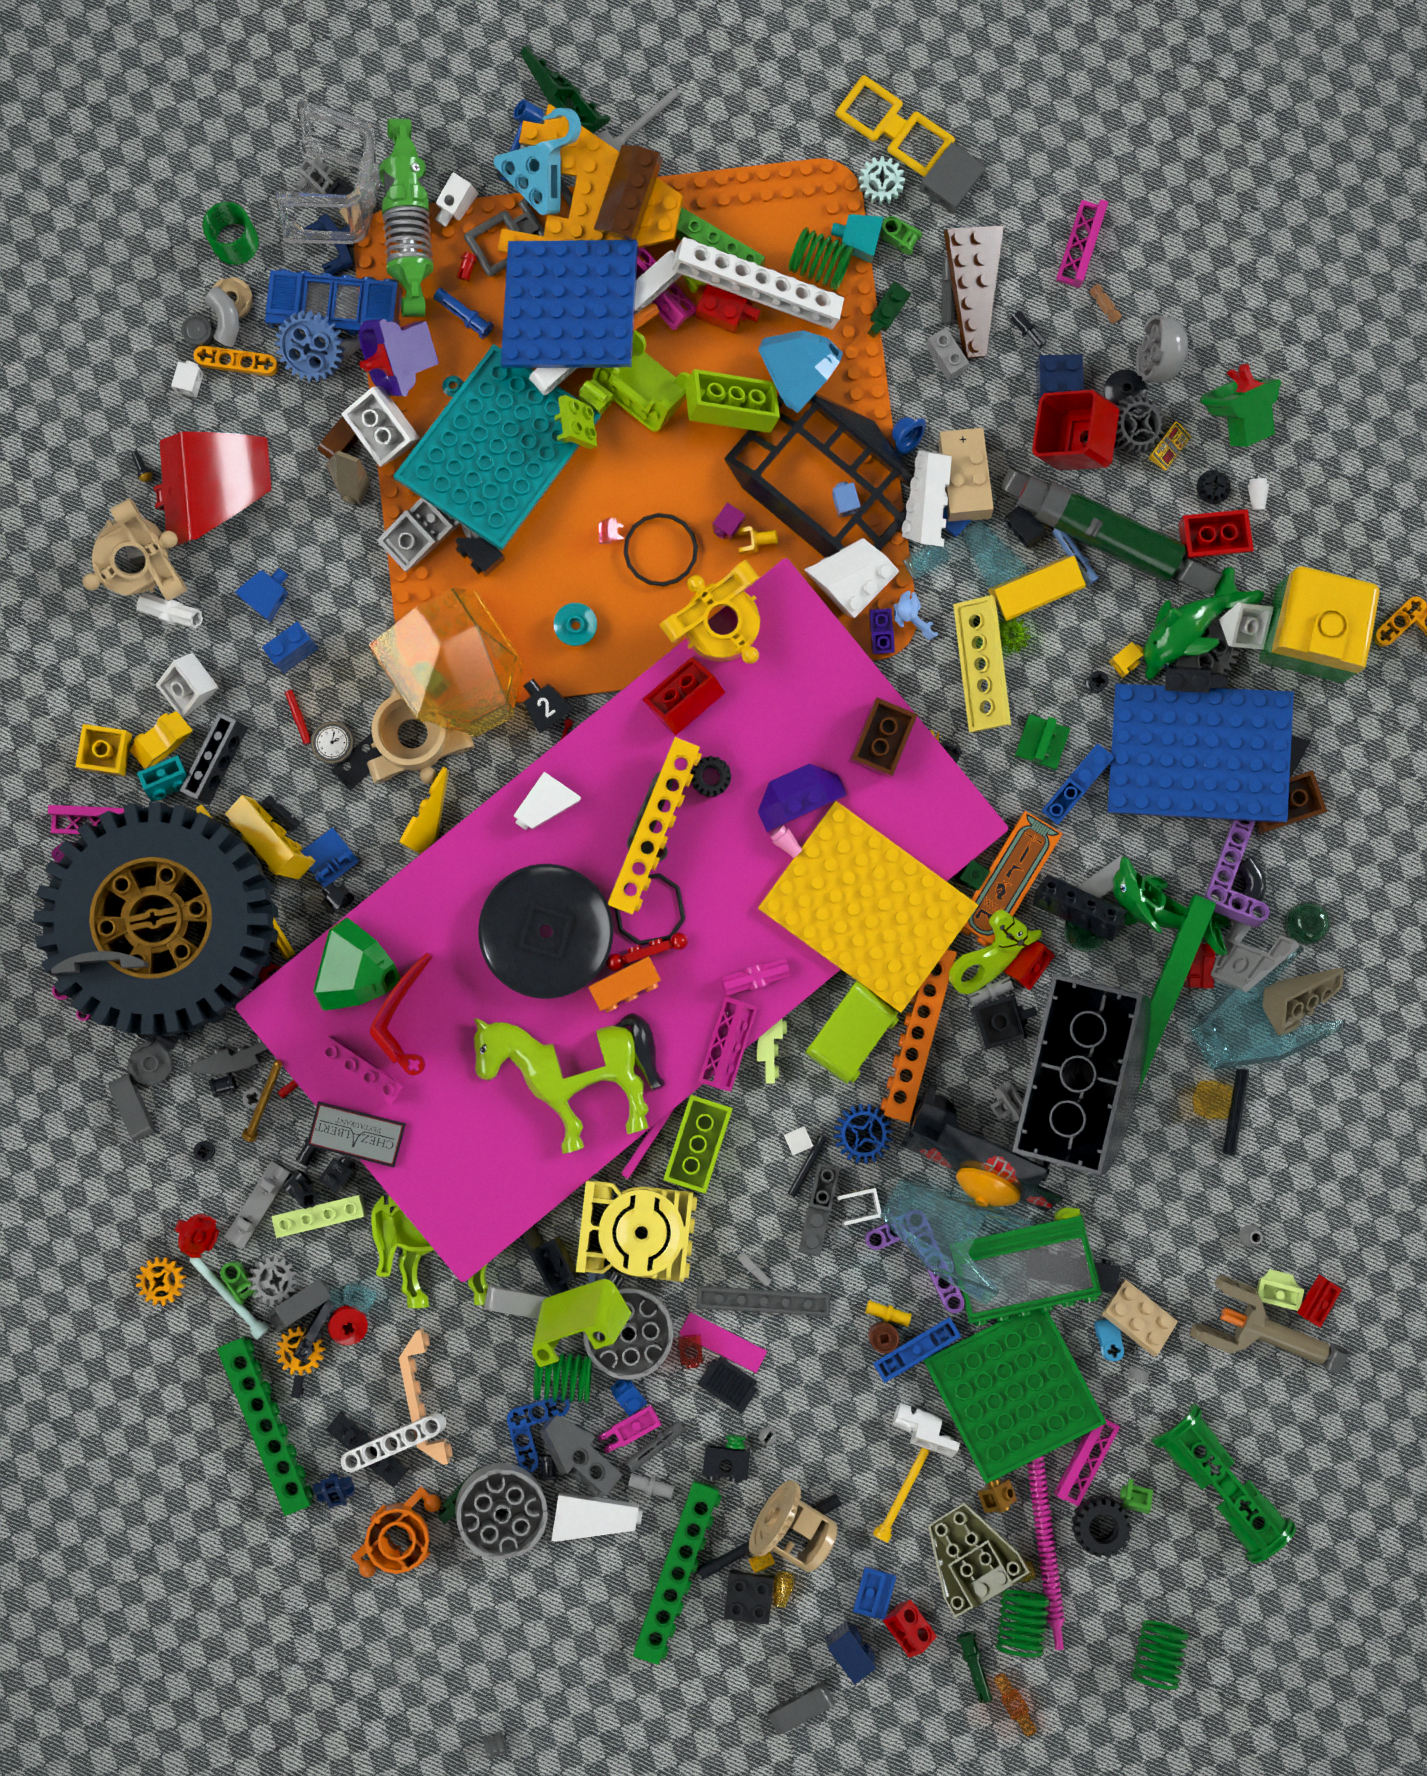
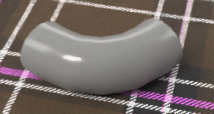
[205,286,239,347]

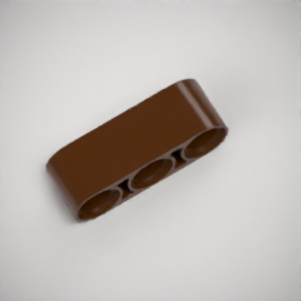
[317,416,359,460]

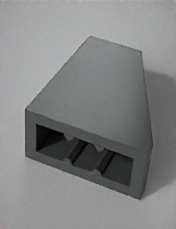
[266,1279,331,1333]

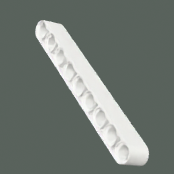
[529,250,682,395]

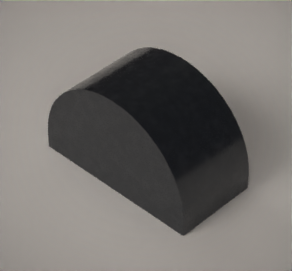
[1012,974,1151,1176]

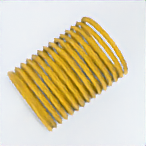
[748,1552,775,1574]

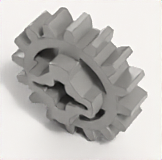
[247,1256,297,1305]

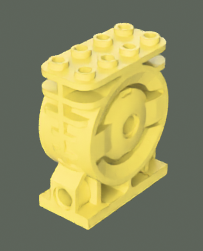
[576,1180,697,1283]

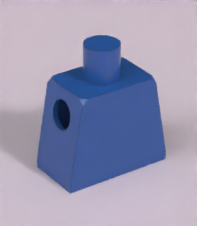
[235,567,288,622]

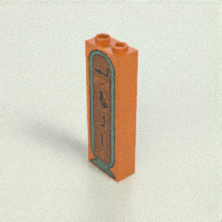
[960,811,1063,947]

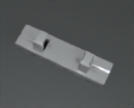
[224,1161,291,1249]

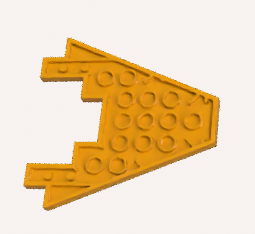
[498,104,683,253]

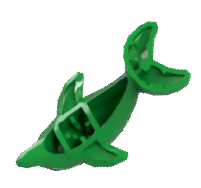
[1143,567,1264,680]
[1112,857,1231,956]

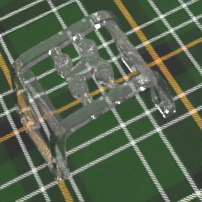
[276,100,381,244]

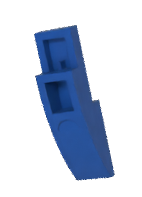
[1041,743,1114,825]

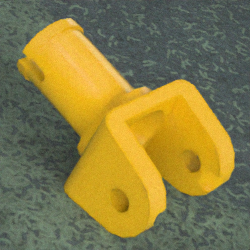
[737,526,778,555]

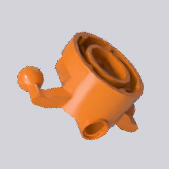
[351,1486,442,1578]

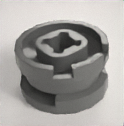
[181,315,214,349]

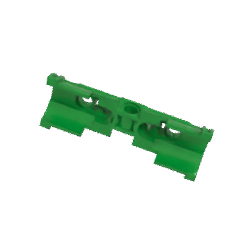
[1151,1403,1297,1564]

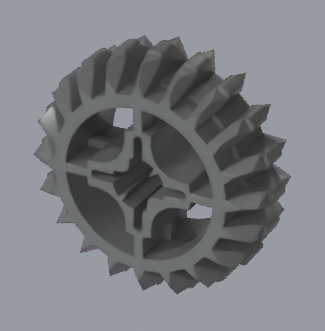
[1115,395,1167,455]

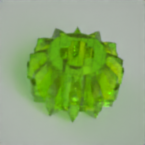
[998,617,1031,653]

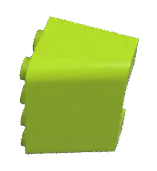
[532,1279,632,1367]

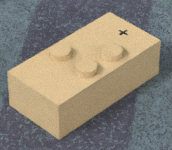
[938,428,994,522]

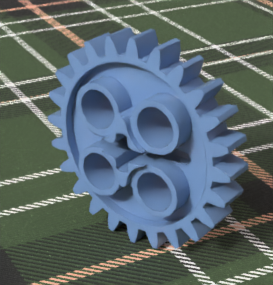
[275,310,345,382]

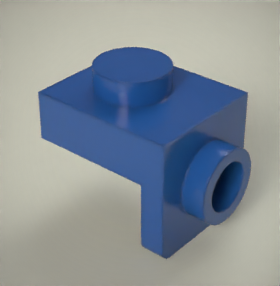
[610,1379,647,1416]

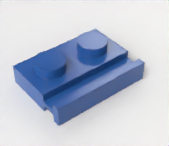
[853,1566,897,1620]

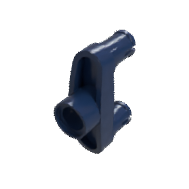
[302,214,357,275]

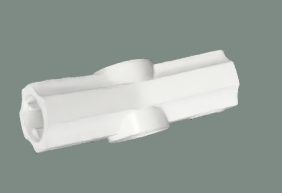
[137,592,203,629]

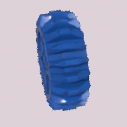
[833,1104,893,1164]

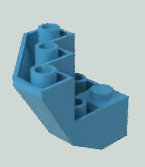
[758,330,843,413]

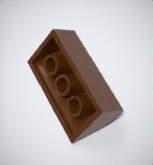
[594,145,663,241]

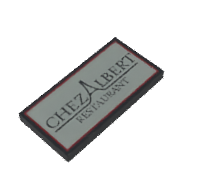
[307,1101,406,1167]

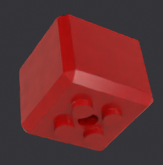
[1032,389,1119,471]

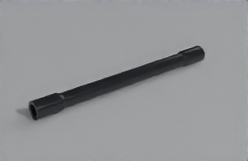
[697,1493,842,1580]

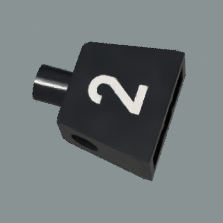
[523,678,574,733]

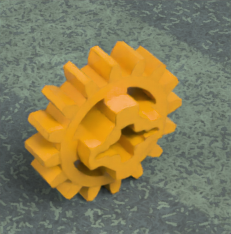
[136,1257,186,1306]
[275,1326,325,1376]

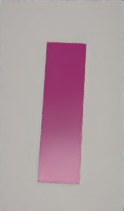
[679,1312,767,1373]

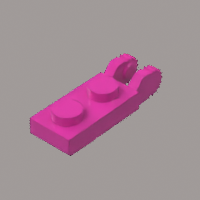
[597,1404,662,1454]

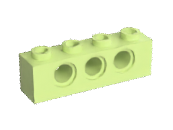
[271,1194,367,1238]

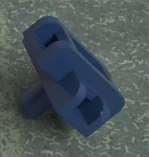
[313,1473,355,1509]

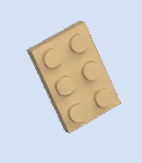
[1102,1279,1178,1357]

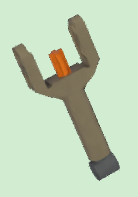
[1189,1275,1349,1374]

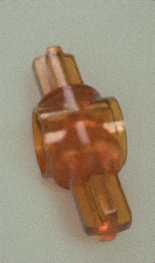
[993,1672,1037,1737]

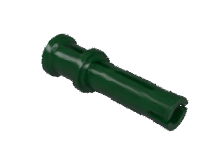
[956,1631,993,1703]

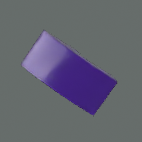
[869,608,895,654]

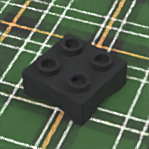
[724,1570,774,1625]

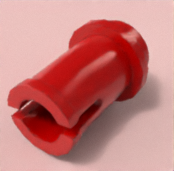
[456,252,477,282]

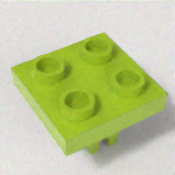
[554,395,597,449]

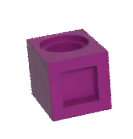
[712,502,745,540]

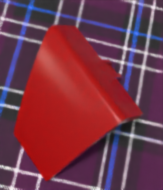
[154,432,271,547]
[370,953,433,1076]

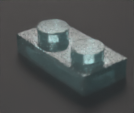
[903,545,951,580]

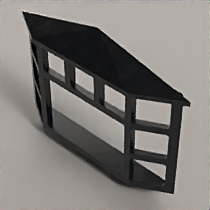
[724,393,914,558]

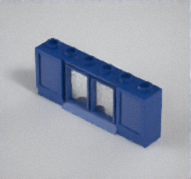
[265,269,402,335]

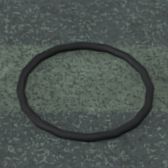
[623,513,698,586]

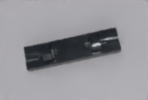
[326,1412,409,1488]

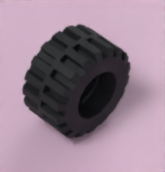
[1071,1496,1132,1558]

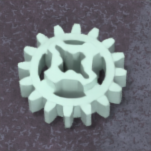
[858,156,905,205]

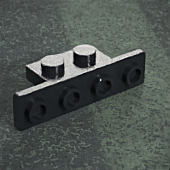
[520,1224,580,1296]

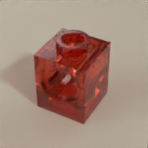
[678,1334,703,1369]

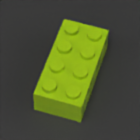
[685,369,780,433]
[663,1095,733,1194]

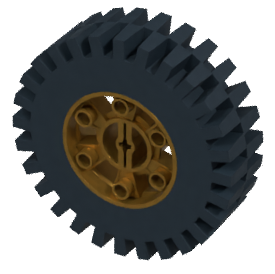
[34,802,279,1036]

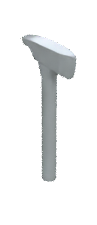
[597,88,680,152]

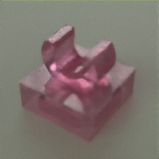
[599,518,624,544]

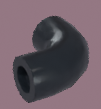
[1233,855,1267,910]

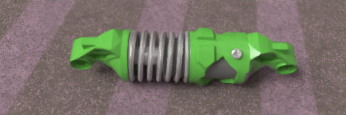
[378,118,434,317]

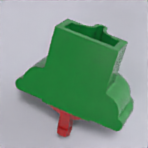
[1200,364,1281,447]

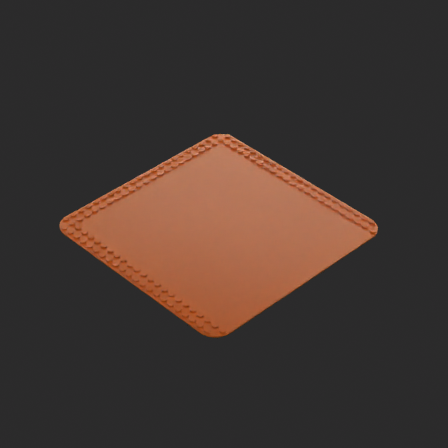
[354,158,916,712]

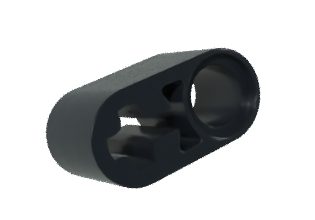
[1004,506,1047,549]

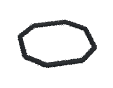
[615,873,685,945]

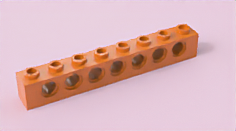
[880,949,957,1123]

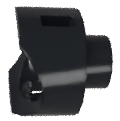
[321,882,355,915]

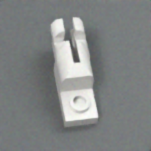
[893,1403,960,1457]

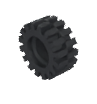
[691,756,731,797]

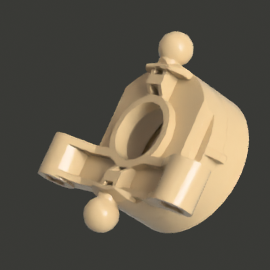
[82,498,188,601]
[367,686,475,784]

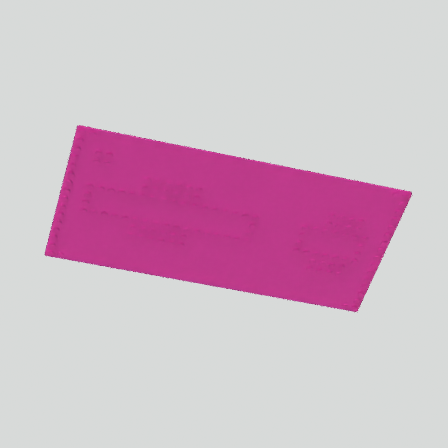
[235,558,1008,1282]

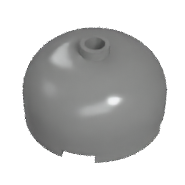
[1136,315,1188,383]

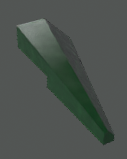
[520,46,611,133]

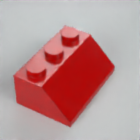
[1178,509,1254,558]
[642,657,726,736]

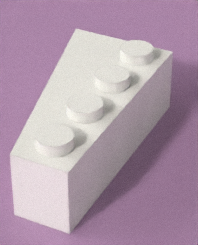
[902,450,952,547]

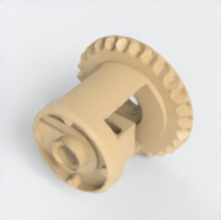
[749,1480,837,1572]

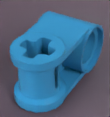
[1094,1318,1124,1361]

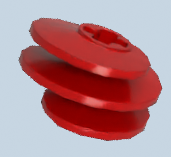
[327,1305,368,1345]

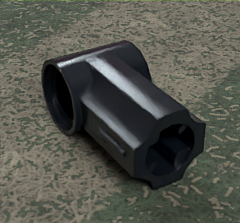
[283,1169,318,1209]

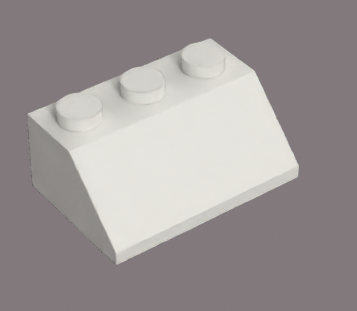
[341,386,421,467]

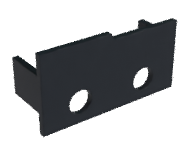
[331,733,383,791]

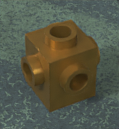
[977,1478,1017,1513]

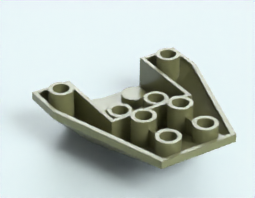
[928,1502,1031,1618]

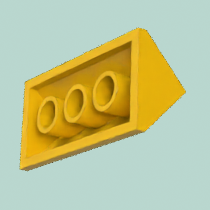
[988,556,1086,621]

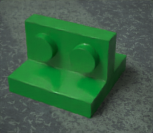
[1014,714,1071,770]

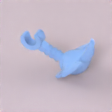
[894,591,938,640]

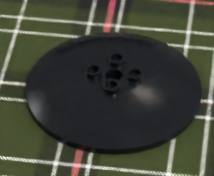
[478,864,613,999]

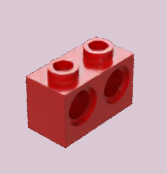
[882,1599,937,1658]

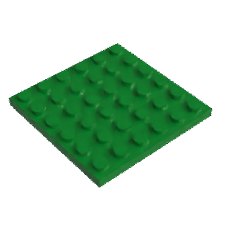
[923,1309,1107,1484]

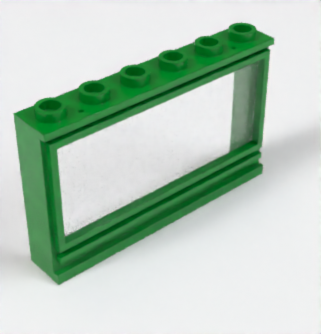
[950,1214,1102,1326]

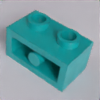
[137,755,188,802]

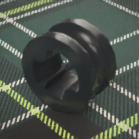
[193,1141,216,1161]

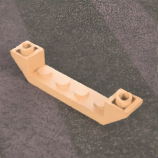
[399,1328,453,1465]

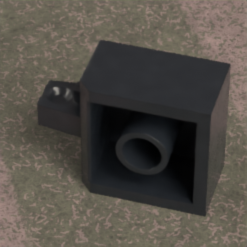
[970,994,1038,1050]

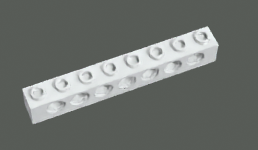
[672,237,844,330]

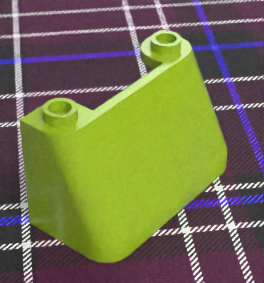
[593,330,691,431]
[804,981,899,1084]

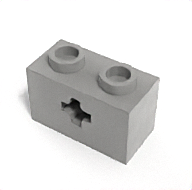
[926,327,969,382]

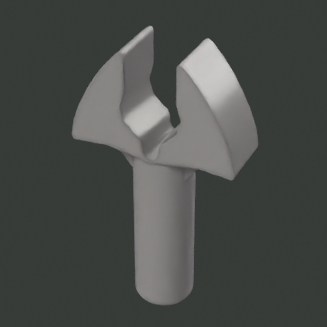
[737,1252,771,1286]

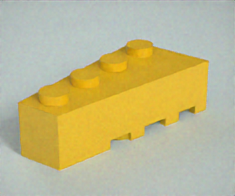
[225,795,316,880]

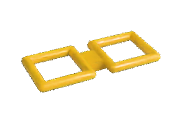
[835,75,955,177]

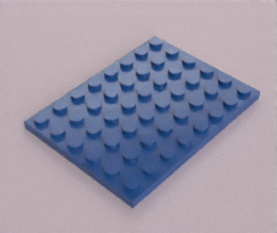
[1108,684,1294,823]

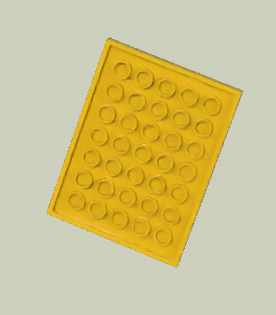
[757,801,979,1013]

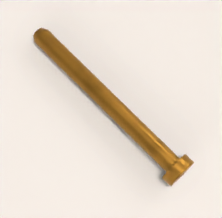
[241,1060,283,1142]

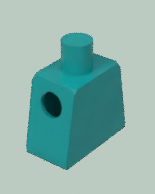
[831,214,884,263]

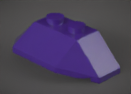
[758,763,847,832]

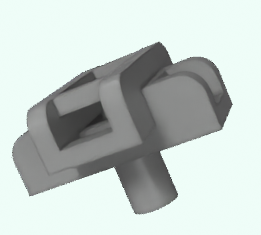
[296,157,334,197]
[990,1081,1024,1122]

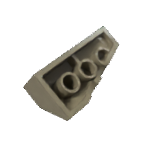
[326,451,371,505]
[1262,967,1344,1037]

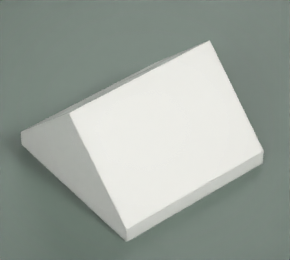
[1219,603,1274,650]

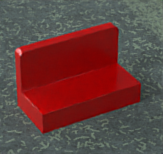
[1003,941,1055,991]

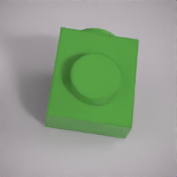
[1120,1479,1153,1514]

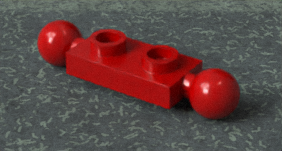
[606,932,688,971]

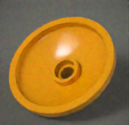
[956,1168,1021,1207]

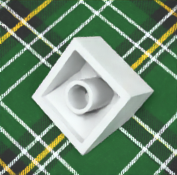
[156,653,218,718]

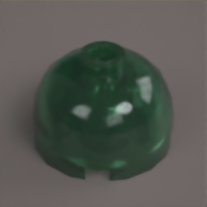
[1284,902,1330,945]
[1064,921,1106,952]

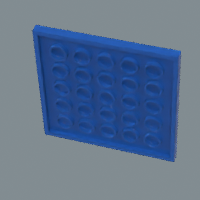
[501,240,638,368]

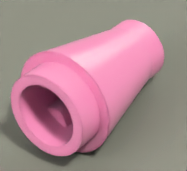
[770,825,802,858]

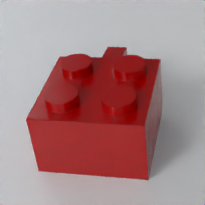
[696,284,761,333]

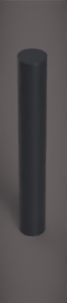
[787,1135,827,1198]

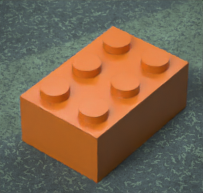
[588,956,661,1013]

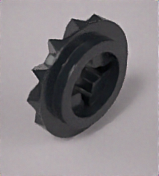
[1196,469,1231,504]

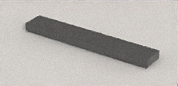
[696,1285,831,1317]

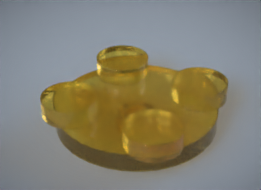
[1192,1080,1233,1120]

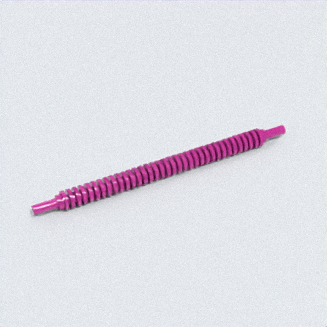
[1027,1456,1065,1650]

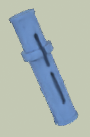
[1052,529,1099,586]

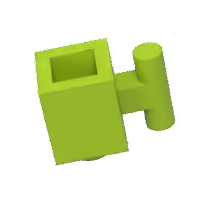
[579,379,614,415]

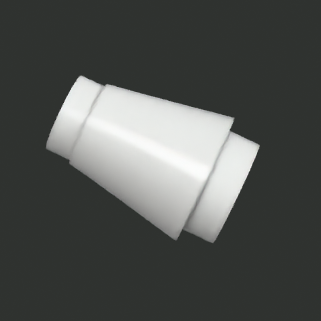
[1247,478,1269,510]

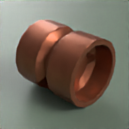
[868,1321,899,1353]

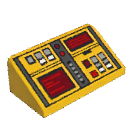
[1148,421,1191,471]

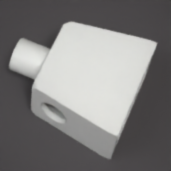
[435,172,479,227]

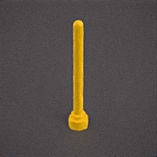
[873,1447,930,1543]

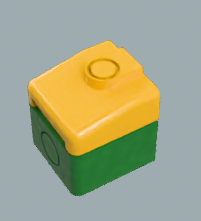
[1258,566,1380,683]

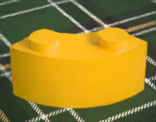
[129,711,193,769]

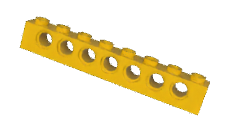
[607,737,702,915]

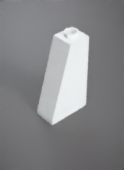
[551,1492,643,1542]

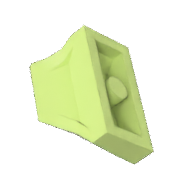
[1257,1269,1304,1311]

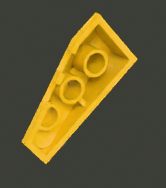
[399,767,449,854]

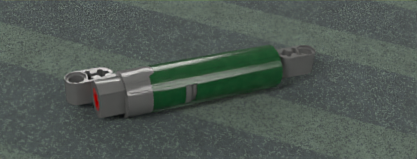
[1000,467,1222,594]

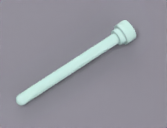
[190,1257,270,1340]

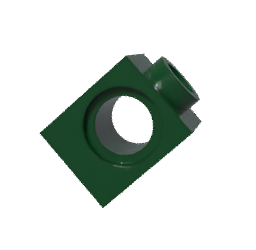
[956,860,990,891]

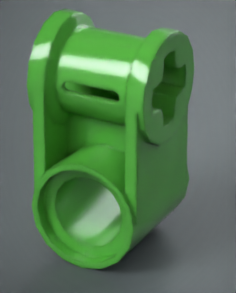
[880,216,923,255]
[220,1261,255,1305]

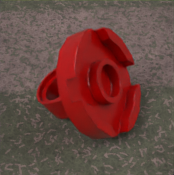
[174,1214,219,1258]

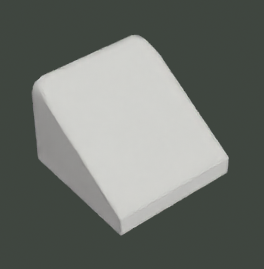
[784,1126,813,1155]

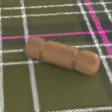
[1090,284,1122,324]

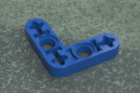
[507,1395,570,1473]

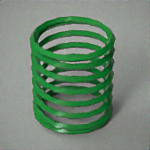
[202,201,259,265]
[788,227,854,290]
[533,1352,592,1404]
[995,1590,1050,1658]
[1130,1620,1190,1690]

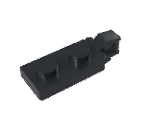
[292,1301,335,1362]

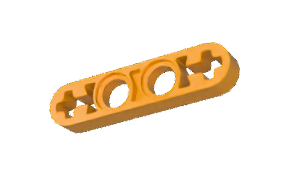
[194,346,278,376]

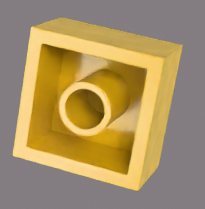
[75,724,132,777]

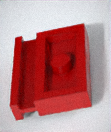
[1297,1274,1342,1328]

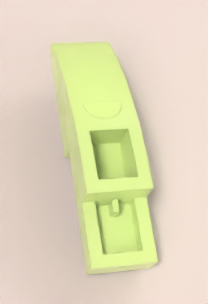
[756,1019,787,1084]

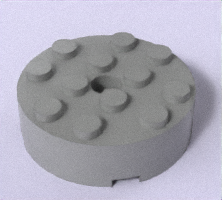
[583,1286,674,1380]
[455,1463,548,1560]

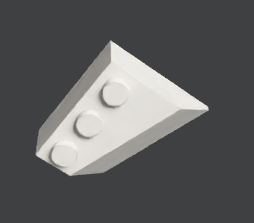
[803,538,899,618]

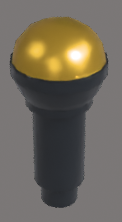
[132,451,153,483]

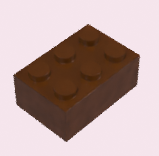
[849,697,918,778]
[1255,770,1327,835]

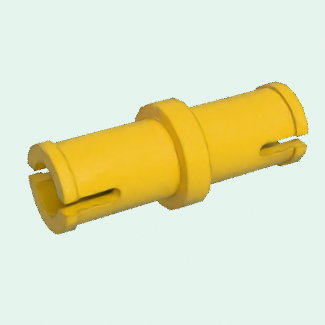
[865,1300,912,1327]

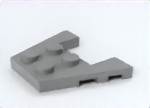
[1211,919,1300,993]

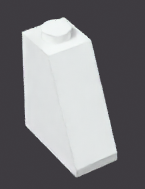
[514,772,581,830]

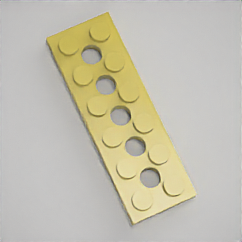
[953,595,1011,733]

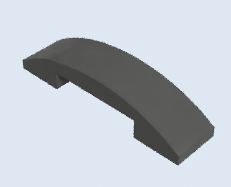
[51,951,149,975]

